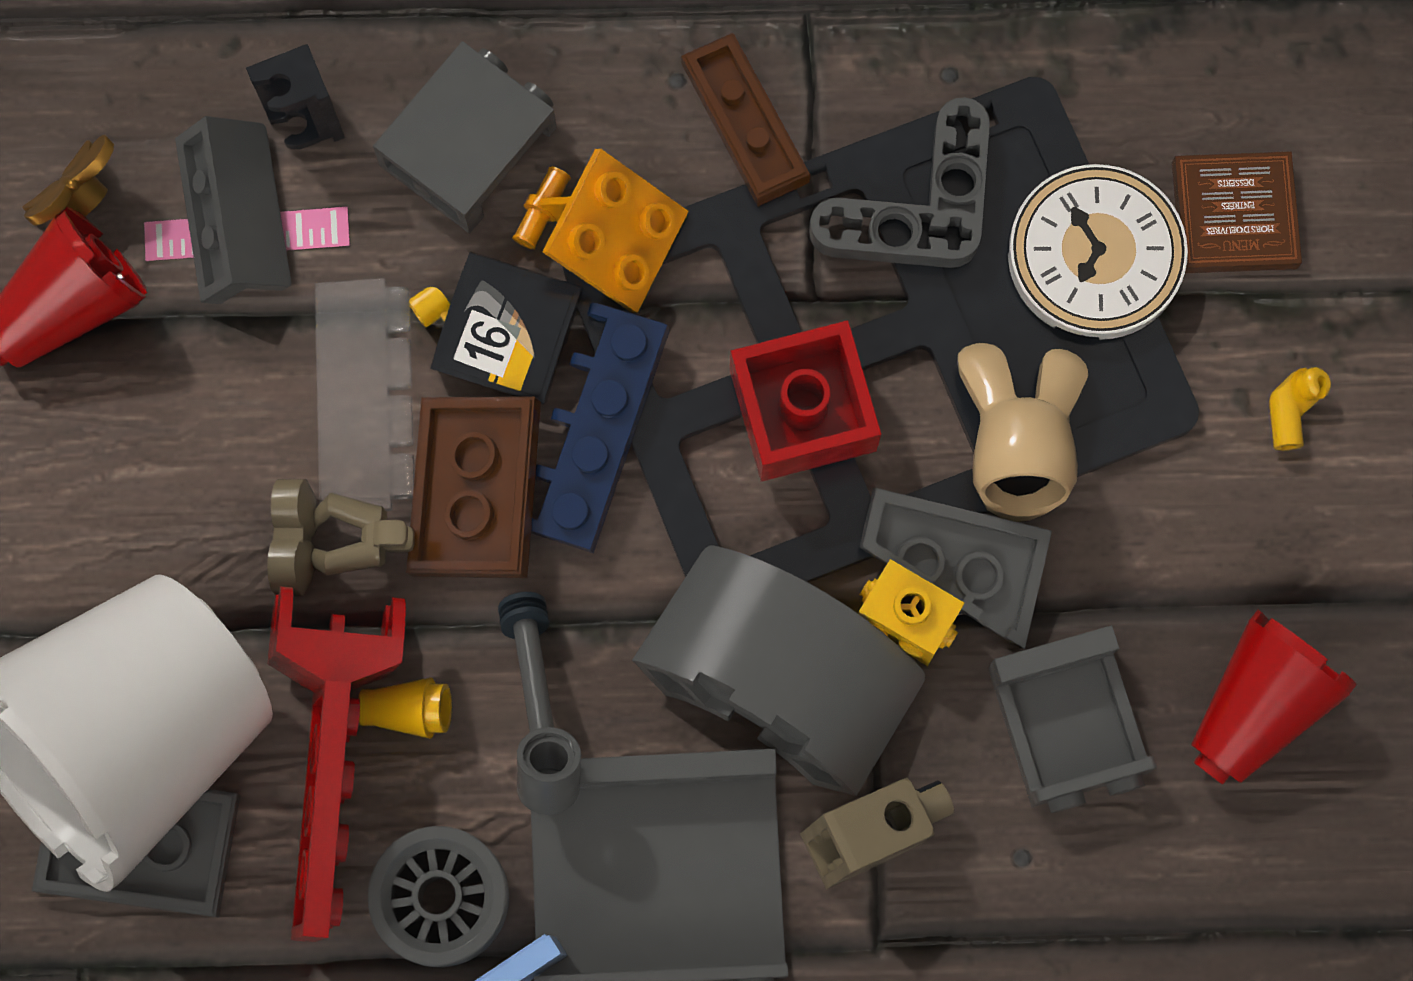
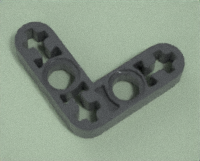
[809,97,990,268]

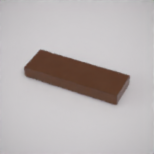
[681,33,810,207]

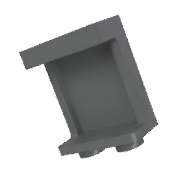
[373,41,557,234]
[988,625,1157,814]

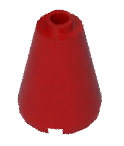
[0,207,148,368]
[1191,610,1357,785]

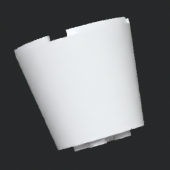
[0,575,273,892]

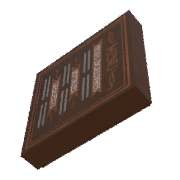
[1172,152,1302,273]

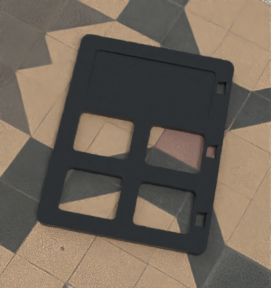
[563,77,1199,583]

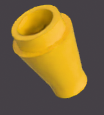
[358,677,452,739]

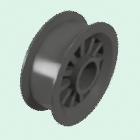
[368,826,509,967]

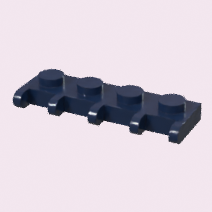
[531,303,670,553]

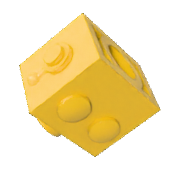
[858,559,964,666]

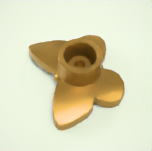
[22,135,114,226]

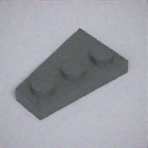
[859,488,1052,649]

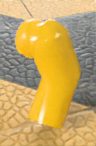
[1269,367,1331,451]

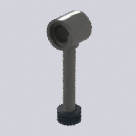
[498,592,581,815]

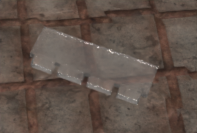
[315,278,415,511]

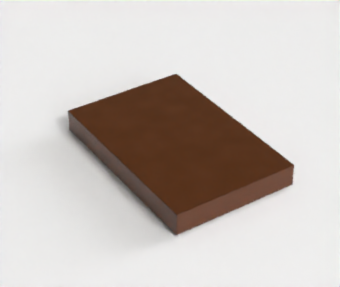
[406,397,541,578]

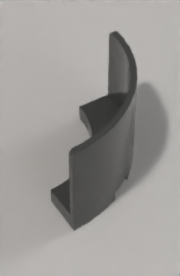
[632,545,925,796]

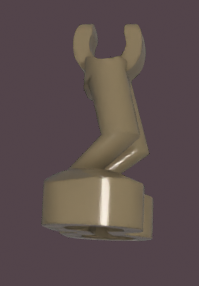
[267,479,415,596]

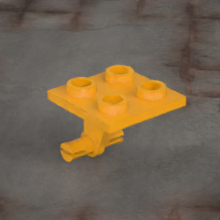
[512,149,689,313]

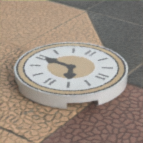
[1008,164,1188,340]

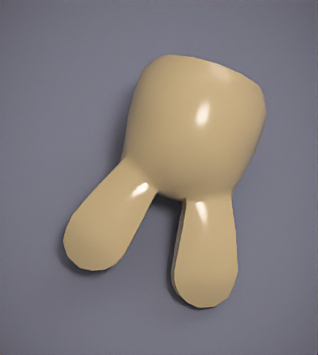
[958,343,1088,522]

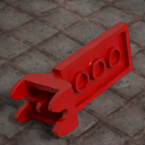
[267,586,406,942]

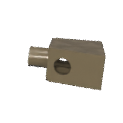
[800,778,954,890]

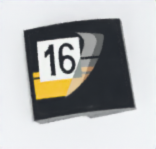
[430,252,583,405]

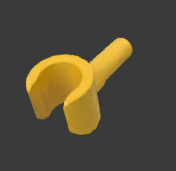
[409,287,450,328]

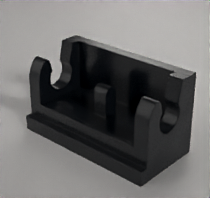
[246,44,345,149]

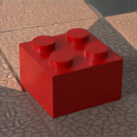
[730,320,881,482]

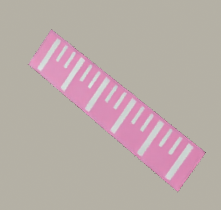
[144,207,350,261]

